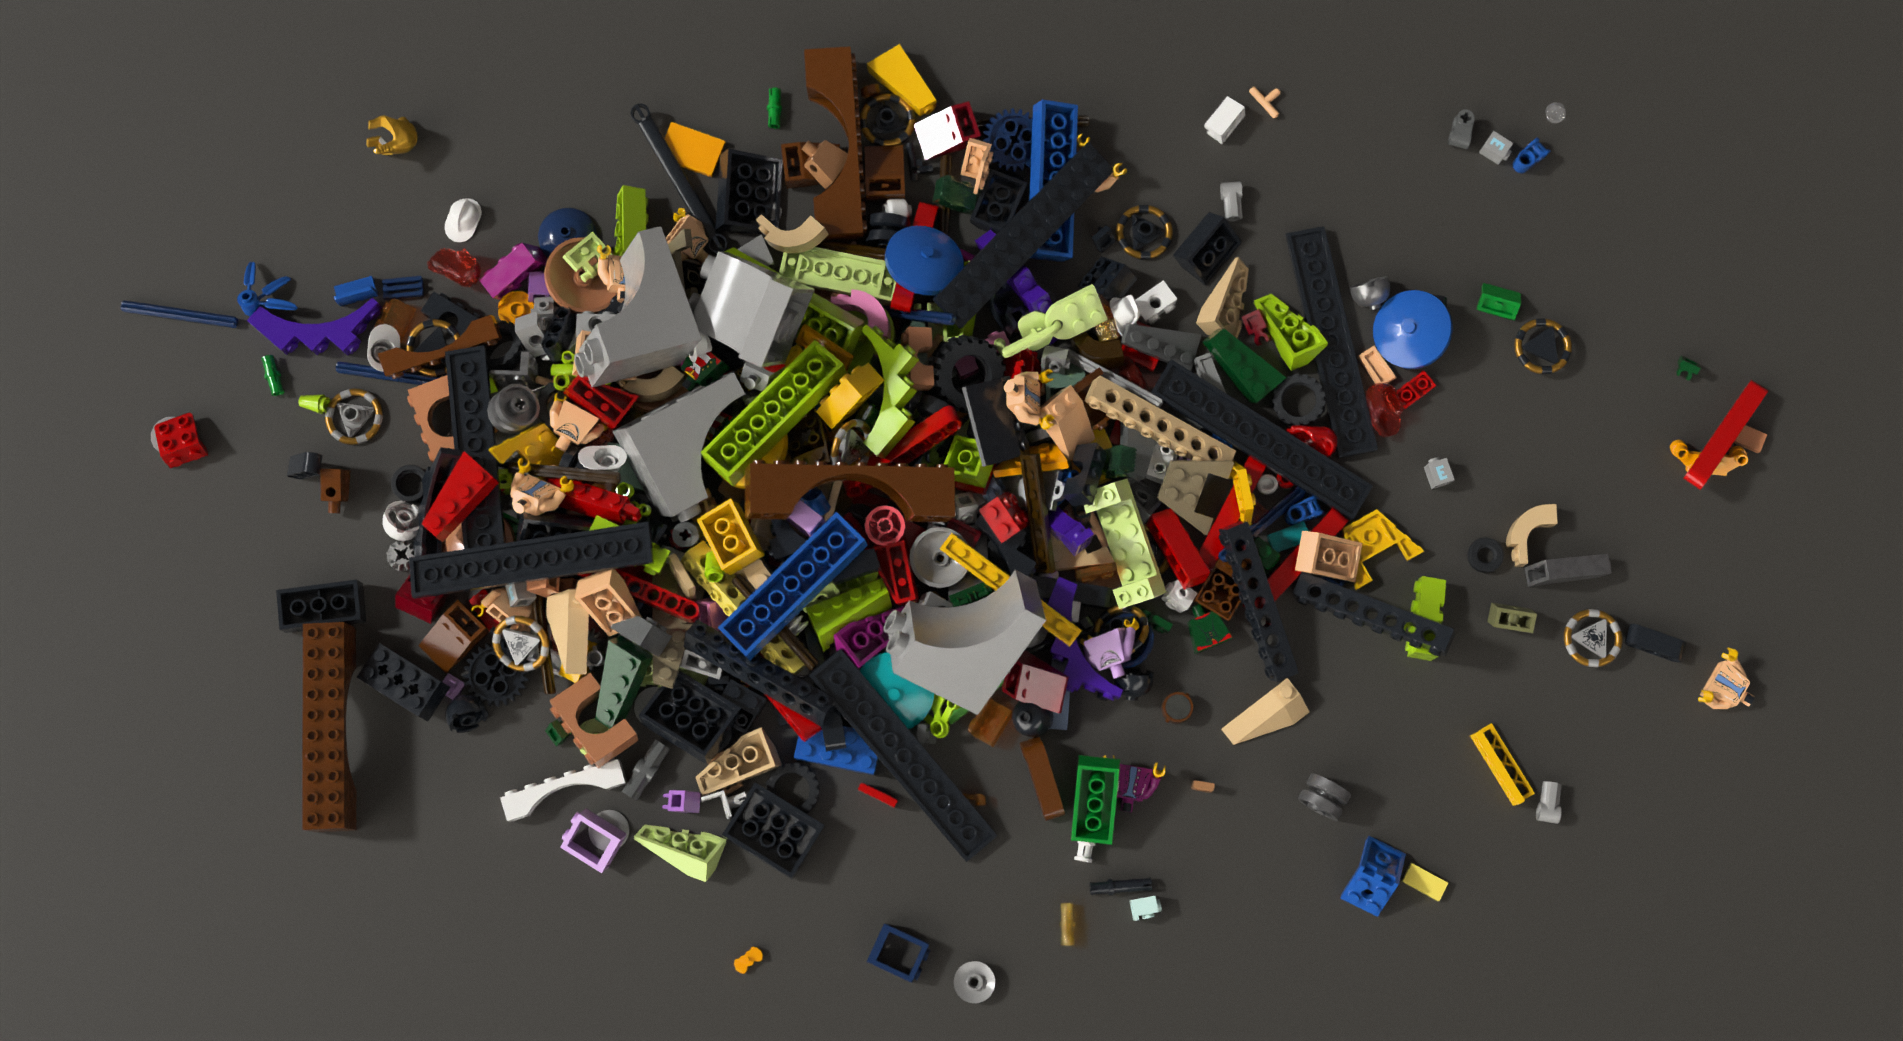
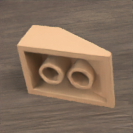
[1040,385,1095,461]
[1295,531,1362,582]
[575,569,642,637]

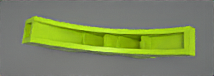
[862,324,919,458]

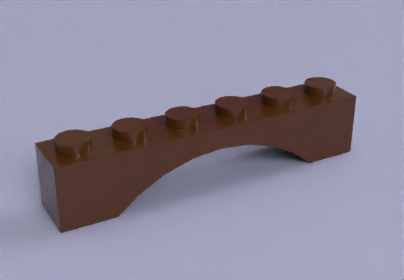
[378,315,502,379]

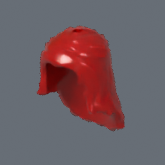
[1285,425,1337,457]

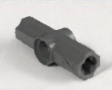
[622,740,670,801]

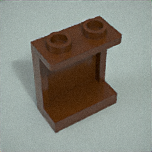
[1072,367,1125,431]

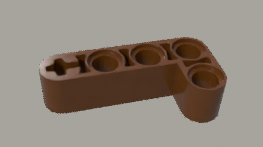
[1019,736,1065,821]

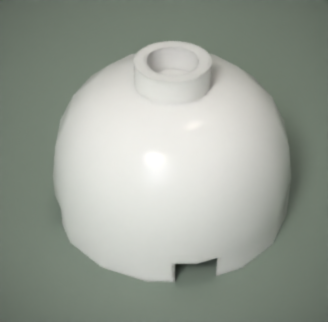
[383,501,419,541]

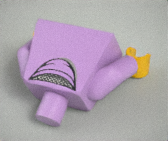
[1080,618,1139,679]

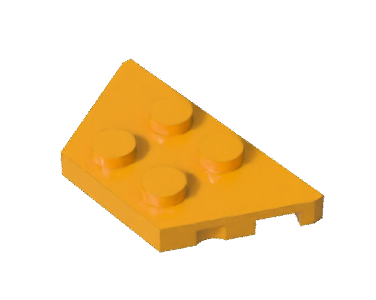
[993,443,1069,478]

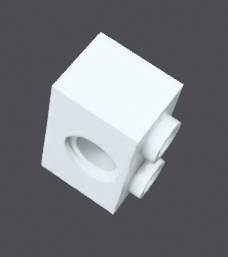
[1135,280,1177,325]

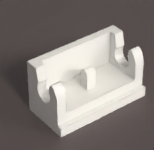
[1204,96,1245,144]

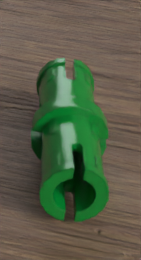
[767,88,782,129]
[261,355,284,396]

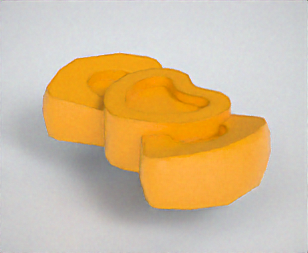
[734,946,763,974]

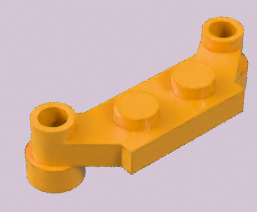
[1670,440,1748,476]

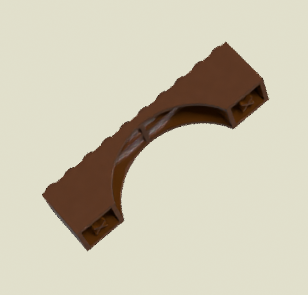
[804,46,867,245]
[745,460,955,522]
[302,622,357,832]

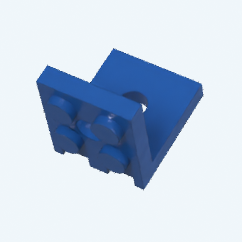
[1340,836,1406,917]

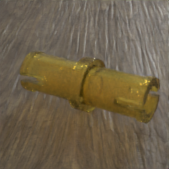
[1059,903,1075,946]

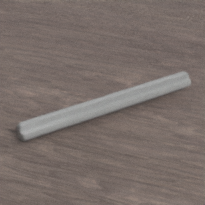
[1064,347,1163,408]

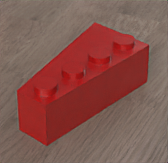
[422,451,499,542]

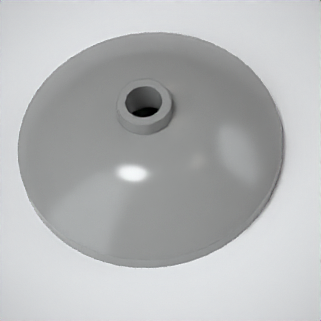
[910,527,968,588]

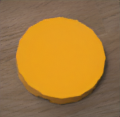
[498,291,534,325]

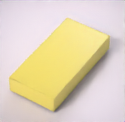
[1401,863,1448,901]

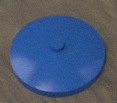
[885,226,964,295]
[1373,290,1453,369]

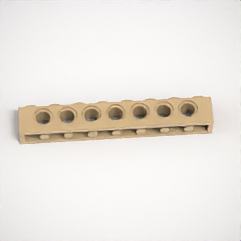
[1084,375,1236,475]

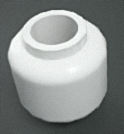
[882,198,912,218]

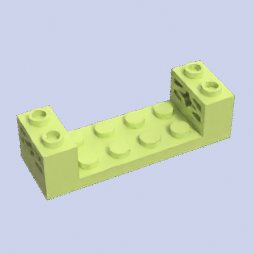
[779,247,896,306]
[1084,479,1167,609]

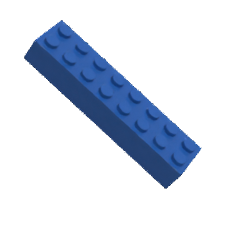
[1029,99,1078,262]
[718,512,868,660]

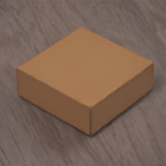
[1191,780,1215,793]

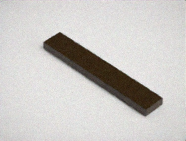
[1020,454,1056,574]

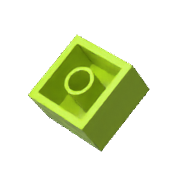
[944,435,994,488]

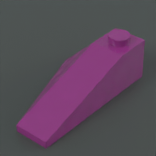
[834,606,904,669]

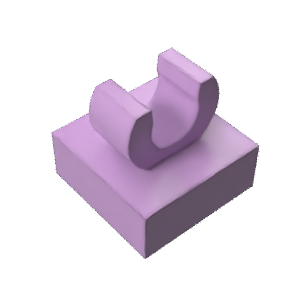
[443,673,465,700]

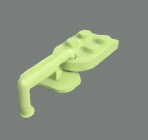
[994,284,1108,358]

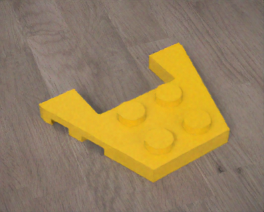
[489,422,565,481]
[1229,460,1256,527]
[1342,509,1424,590]

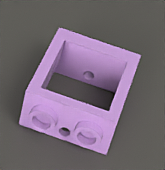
[786,500,826,538]
[561,808,627,873]

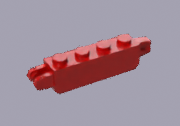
[545,477,642,526]

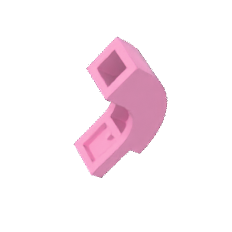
[831,289,891,340]

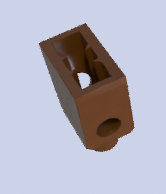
[320,469,351,514]

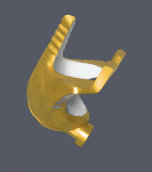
[366,116,418,155]

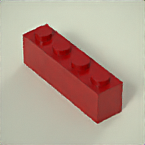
[1146,508,1210,590]

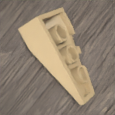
[546,589,589,675]

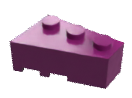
[480,243,548,300]

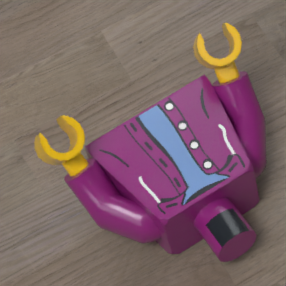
[1103,755,1166,813]

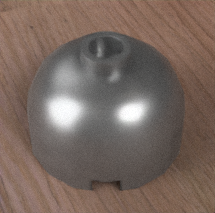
[1350,276,1390,310]

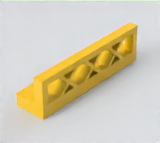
[1470,723,1535,806]

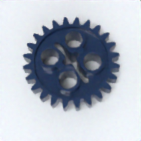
[982,108,1033,172]

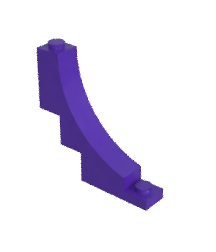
[1048,506,1094,557]

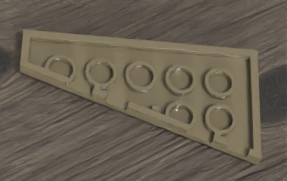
[652,563,706,689]

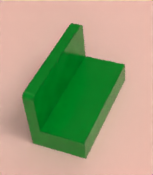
[1476,283,1521,320]

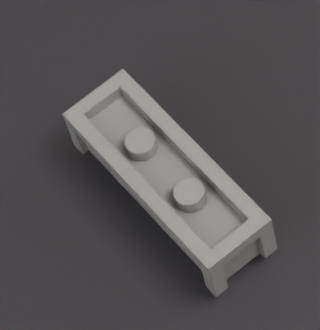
[1193,353,1226,393]

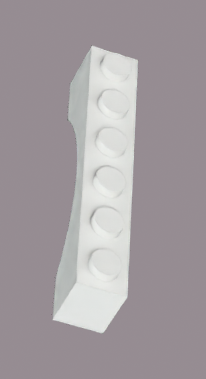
[500,758,627,822]

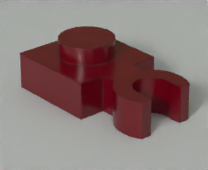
[1241,309,1271,346]

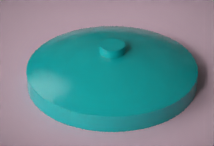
[859,651,934,729]

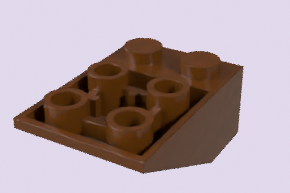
[781,142,843,189]
[864,145,905,203]
[1194,559,1253,621]
[418,600,489,674]

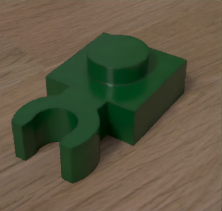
[1142,608,1173,634]

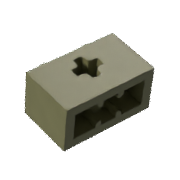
[1487,602,1537,633]

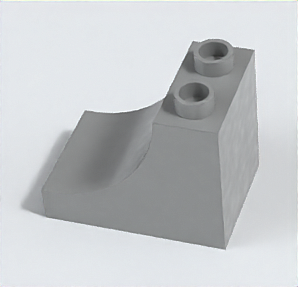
[574,226,702,387]
[688,251,815,367]
[612,372,745,522]
[884,570,1046,715]

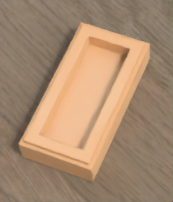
[1357,345,1397,389]

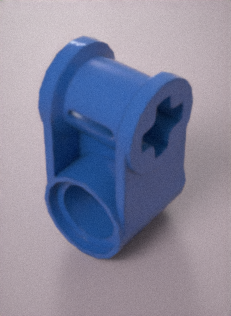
[1513,137,1551,173]
[800,487,831,516]
[1284,496,1325,526]

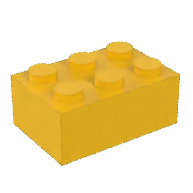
[816,362,885,429]
[697,499,765,576]

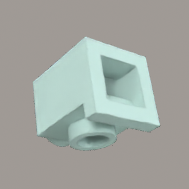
[1129,896,1162,921]

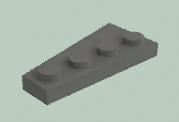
[1121,324,1202,371]

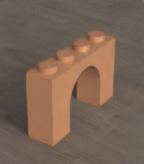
[407,375,454,463]
[550,673,639,769]

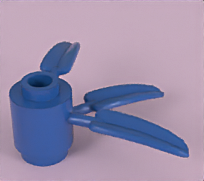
[237,262,298,316]

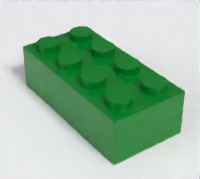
[1071,755,1120,845]

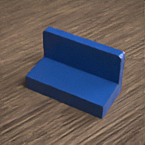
[334,276,378,307]

